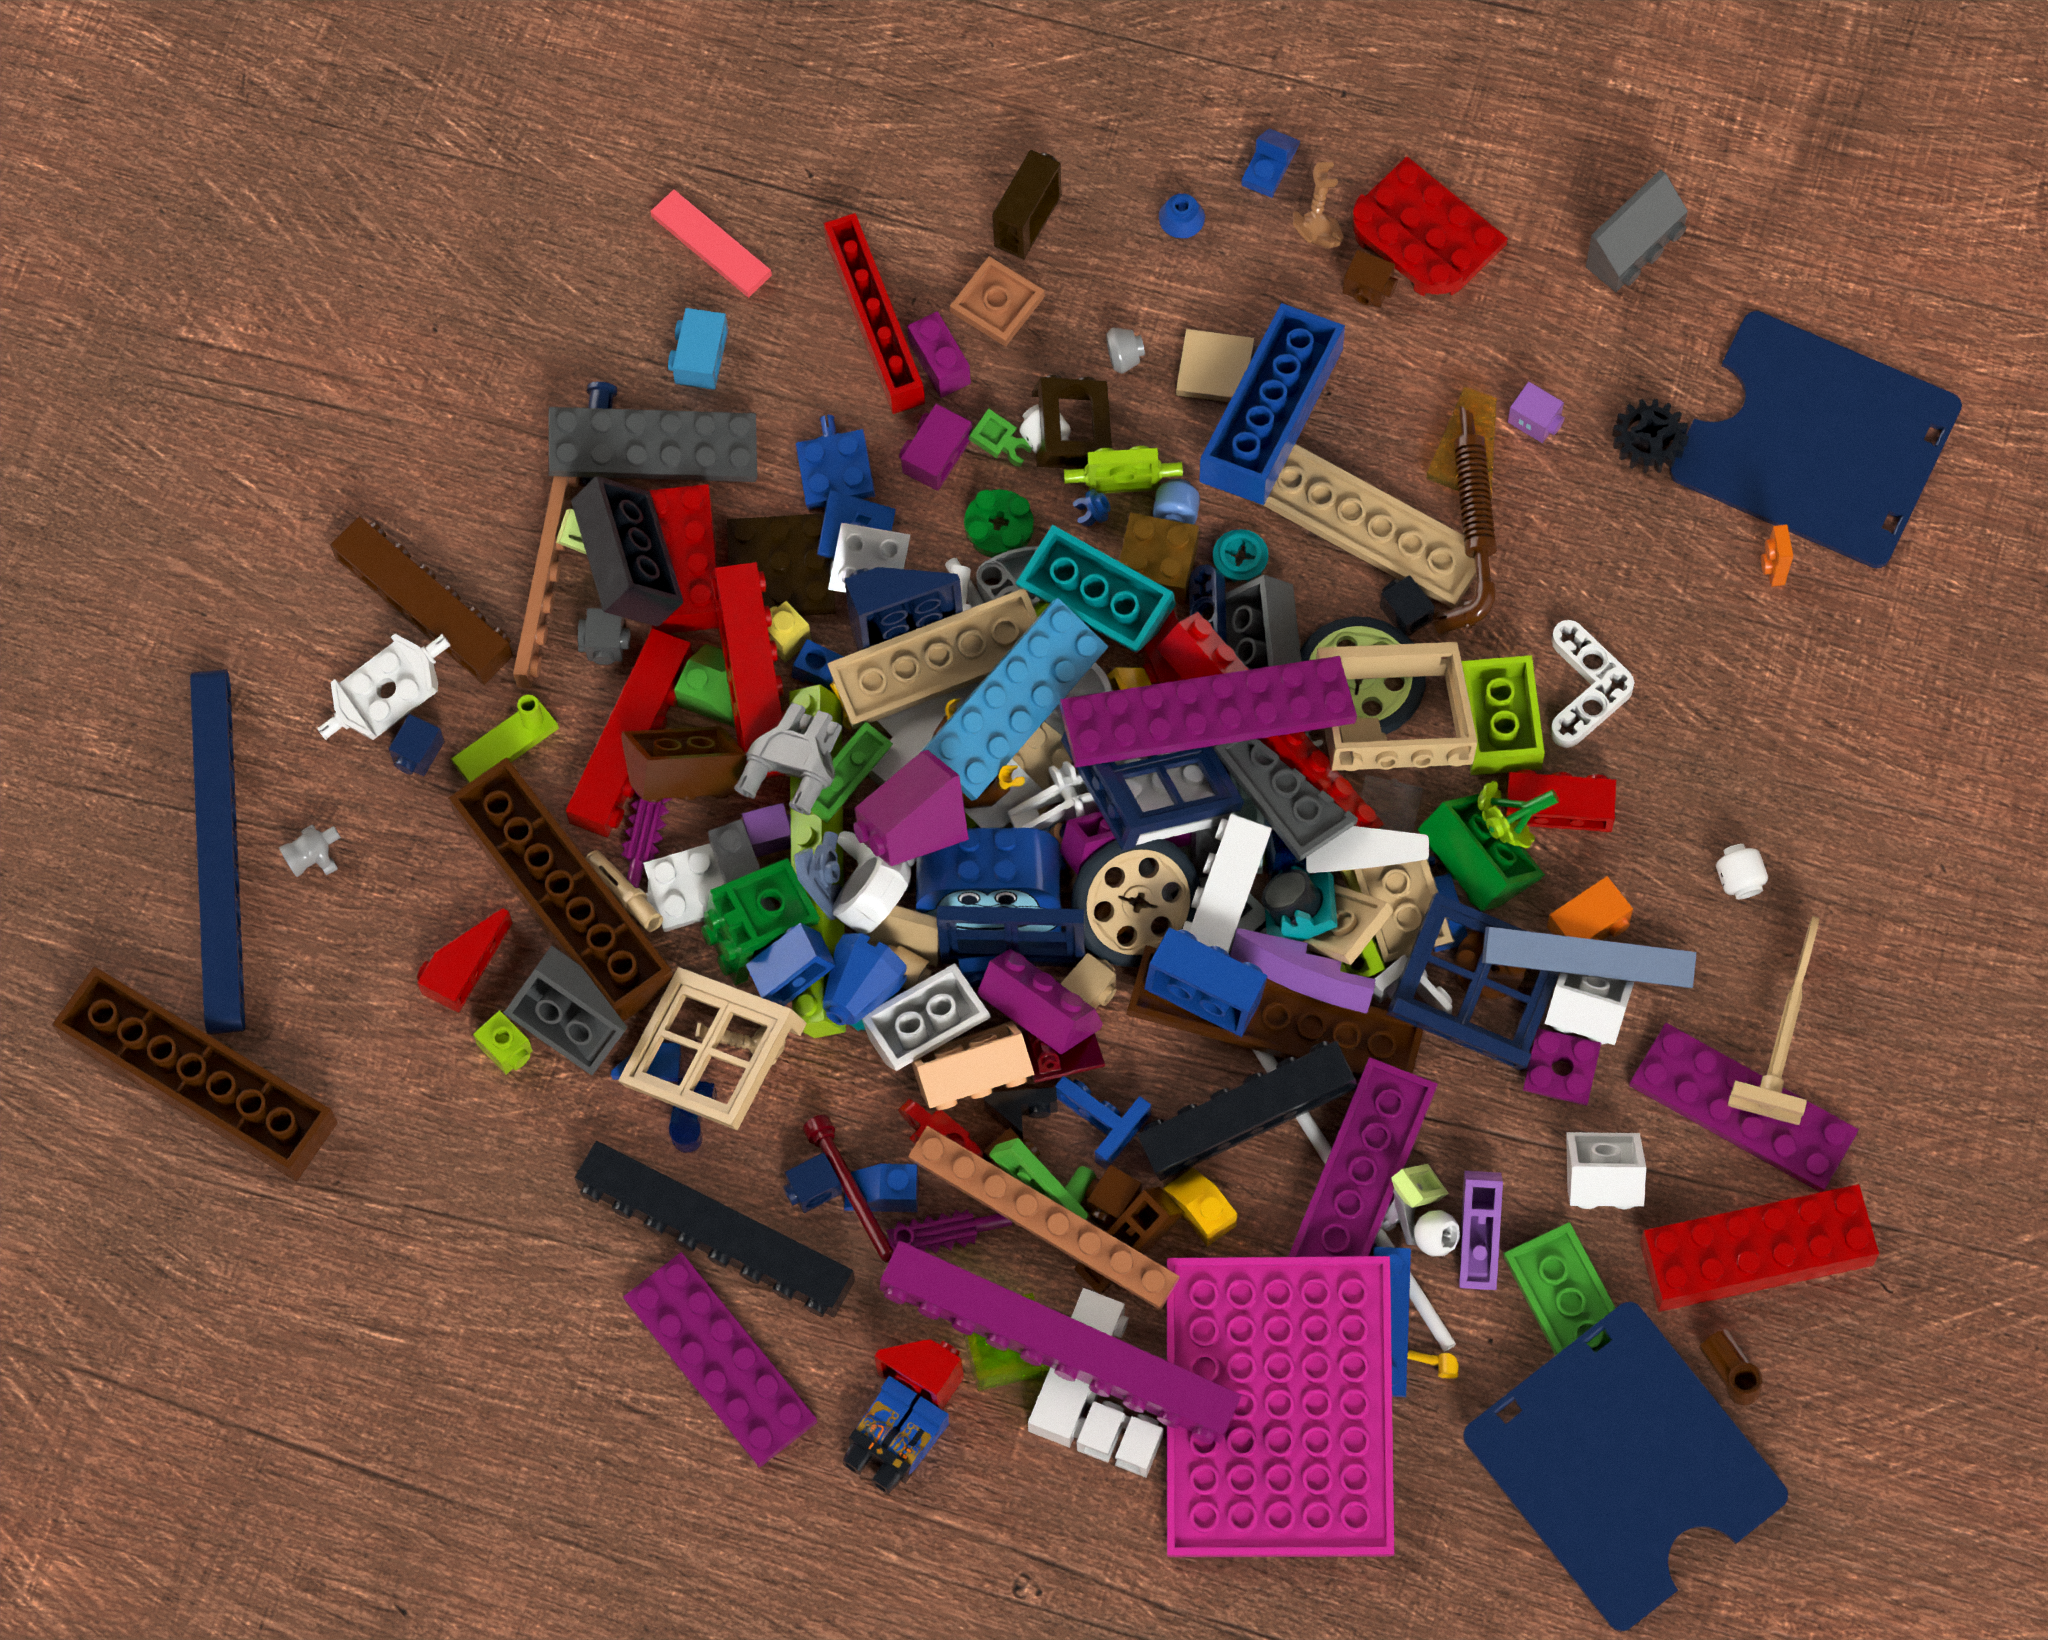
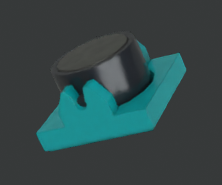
[1261,865,1338,941]

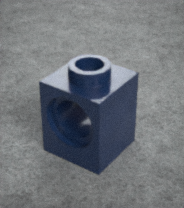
[783,1152,843,1213]

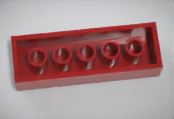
[1640,1184,1879,1312]

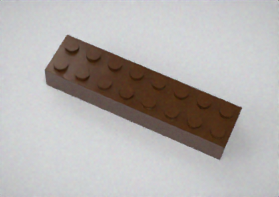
[448,757,674,1022]
[52,966,338,1182]

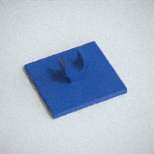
[817,490,896,559]

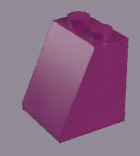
[853,750,969,866]

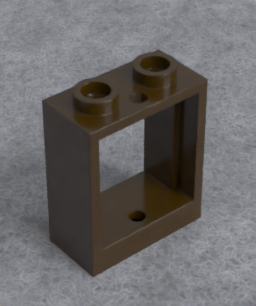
[992,149,1062,260]

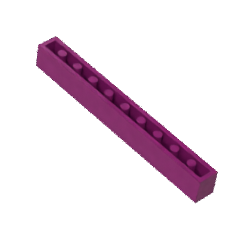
[880,1240,1242,1444]

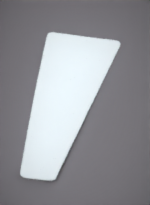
[1306,826,1429,873]

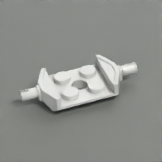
[317,634,451,740]

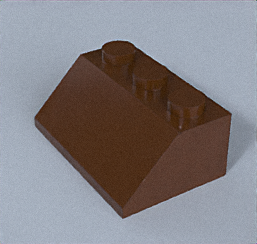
[621,726,747,802]

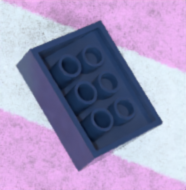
[844,567,963,651]

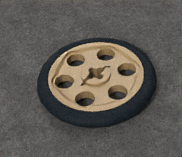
[1071,839,1201,967]

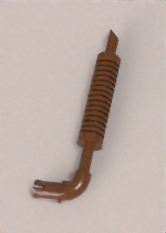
[1433,405,1497,635]

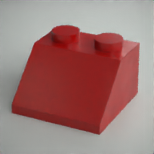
[874,1339,964,1410]

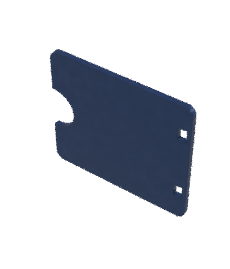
[1670,311,1962,568]
[1463,1302,1788,1632]

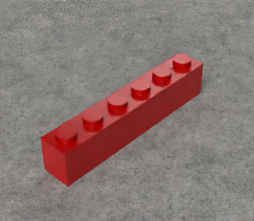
[823,213,925,414]
[710,562,787,778]
[565,628,693,838]

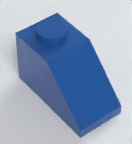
[844,1164,919,1212]

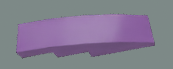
[1230,928,1376,1014]

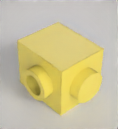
[768,601,812,663]

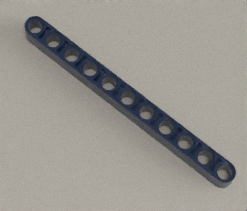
[190,669,245,1035]

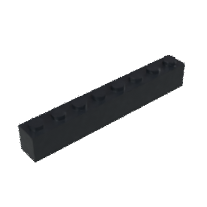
[574,1140,855,1318]

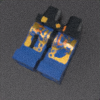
[843,1376,949,1494]

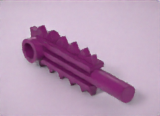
[621,791,672,888]
[886,1209,1012,1254]

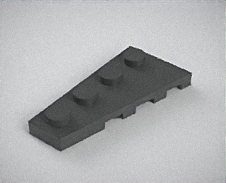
[1214,739,1358,862]

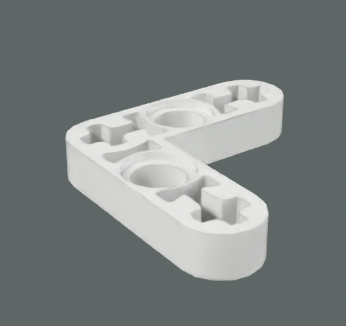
[1550,620,1634,748]

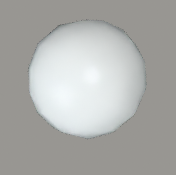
[1414,1210,1460,1257]

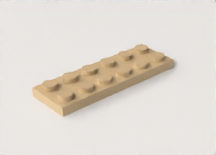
[827,589,1038,730]

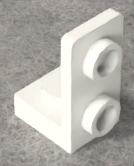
[1373,955,1453,1014]

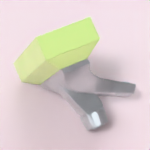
[1381,1164,1449,1245]

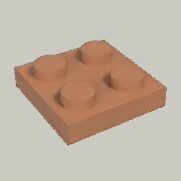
[950,256,1045,347]

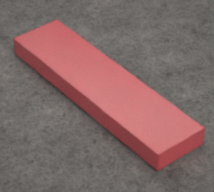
[650,189,772,298]

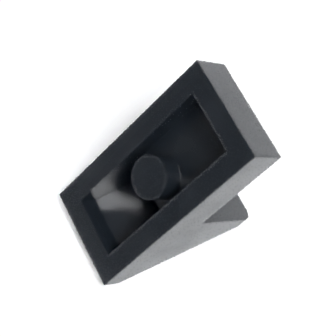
[984,1087,1058,1141]

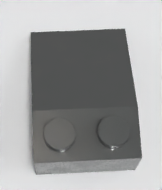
[503,945,628,1075]

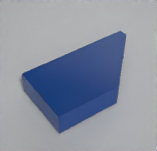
[611,1043,681,1082]

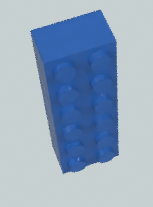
[1199,303,1345,505]

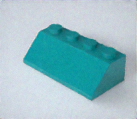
[1016,525,1176,653]

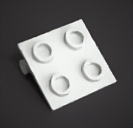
[828,523,910,592]

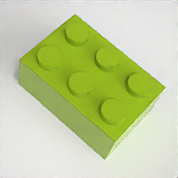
[1461,655,1545,775]

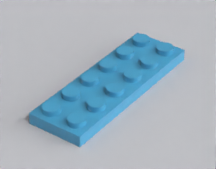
[921,598,1108,801]

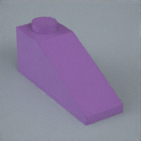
[1459,1171,1503,1290]

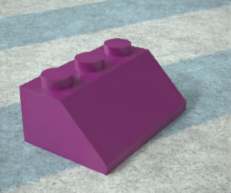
[977,949,1103,1054]

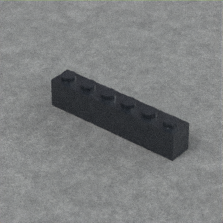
[1137,1041,1358,1181]

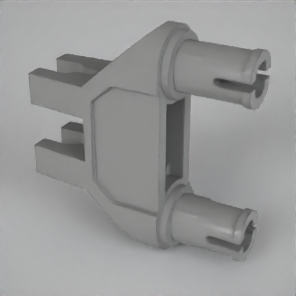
[734,703,842,815]

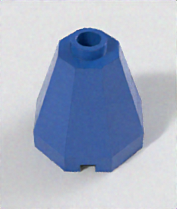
[823,933,907,1025]

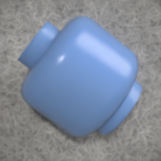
[1153,479,1200,525]

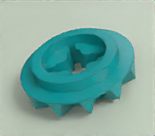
[1213,529,1268,583]

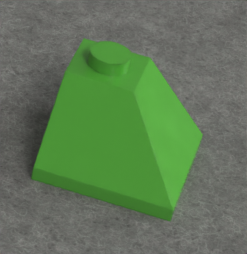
[674,643,735,727]

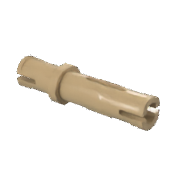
[585,850,663,932]

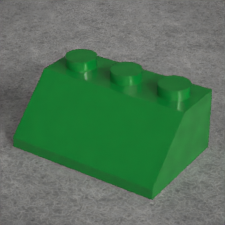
[1417,794,1545,912]

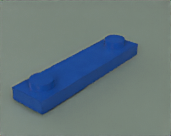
[1373,1247,1411,1398]

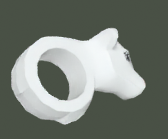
[832,831,916,935]

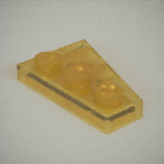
[1426,386,1497,499]

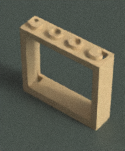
[1316,642,1478,771]

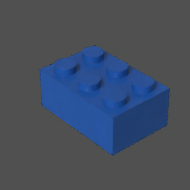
[1144,927,1268,1037]

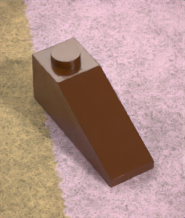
[1074,1187,1185,1294]

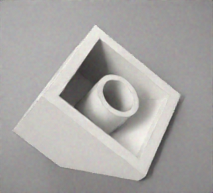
[1545,973,1634,1045]
[1566,1132,1646,1209]

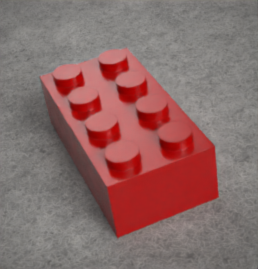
[647,484,719,634]

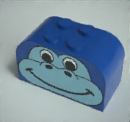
[916,828,1061,932]

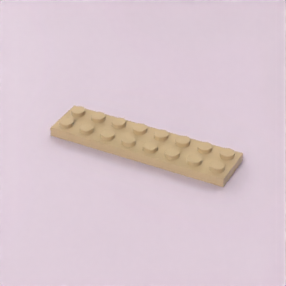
[1263,444,1476,609]

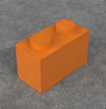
[1547,876,1633,940]

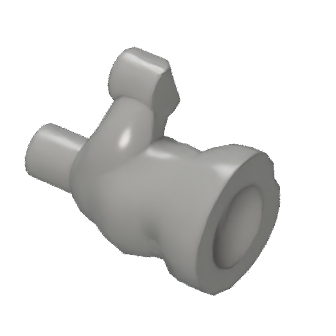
[279,825,341,877]

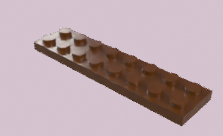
[1126,945,1424,1079]

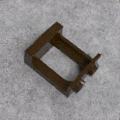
[1032,375,1112,469]

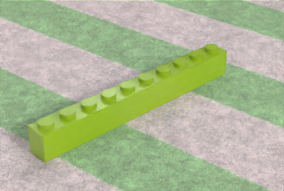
[789,684,846,1038]

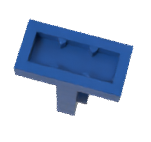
[1055,1076,1151,1170]

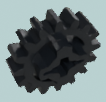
[1612,399,1689,473]

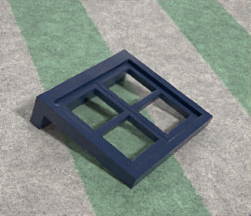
[1061,730,1244,851]
[1386,893,1559,1070]
[936,906,1086,967]

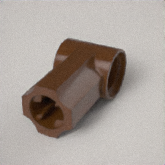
[1699,1329,1762,1405]

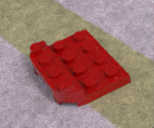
[1352,156,1508,296]

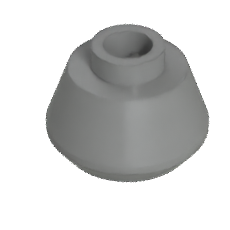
[1106,327,1145,374]

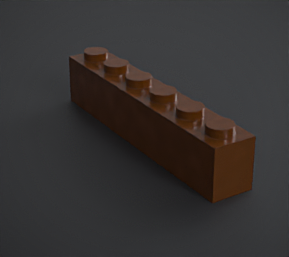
[330,516,513,685]

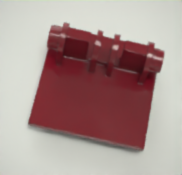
[1022,1031,1105,1083]

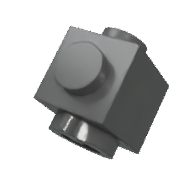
[578,608,630,665]

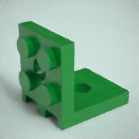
[701,858,820,986]

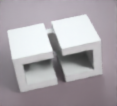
[1077,1401,1163,1478]

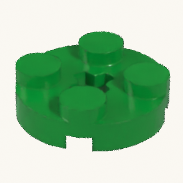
[964,489,1034,558]

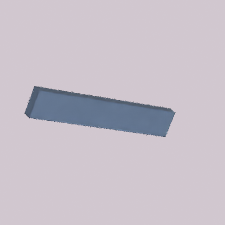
[1482,927,1697,988]

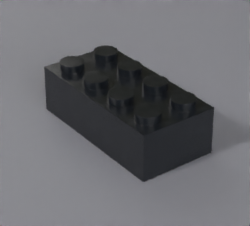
[571,476,684,627]

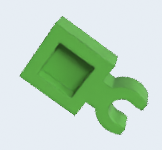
[968,409,1032,467]

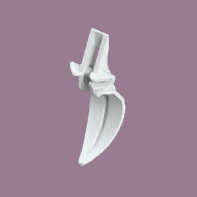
[1007,745,1217,830]

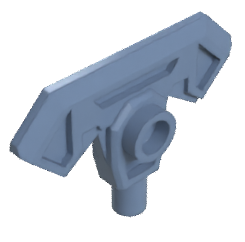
[794,832,842,920]

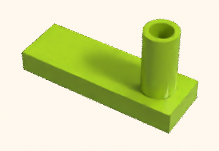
[451,695,559,783]

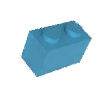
[668,308,728,390]

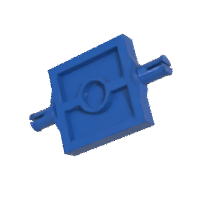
[796,415,876,510]

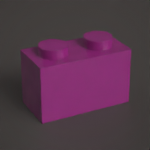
[907,311,971,398]
[899,404,972,491]

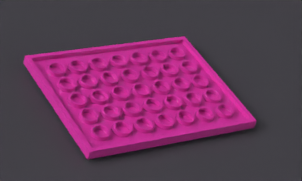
[1167,1256,1394,1557]

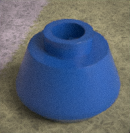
[1159,194,1205,238]

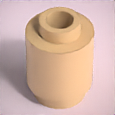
[889,944,933,990]

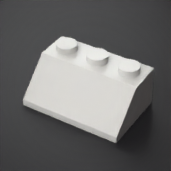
[862,963,991,1071]

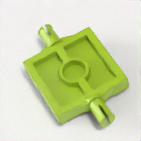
[1064,446,1183,494]

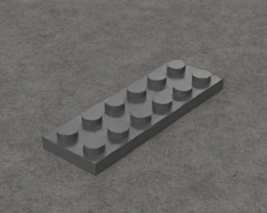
[548,407,757,482]

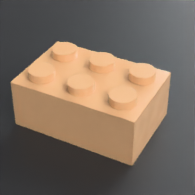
[911,1021,1034,1110]

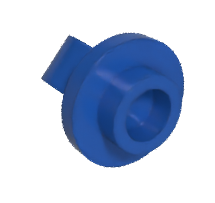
[1073,489,1111,526]

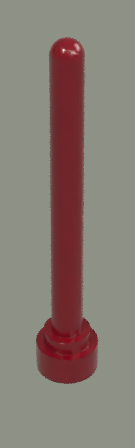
[803,1114,894,1263]

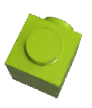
[473,1010,533,1075]

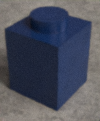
[389,714,445,777]

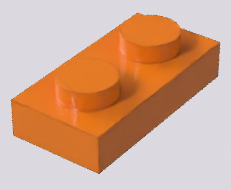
[1761,524,1793,587]

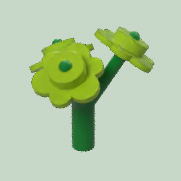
[1478,781,1559,848]

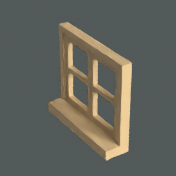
[618,967,807,1131]

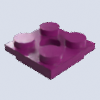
[1523,1028,1601,1105]

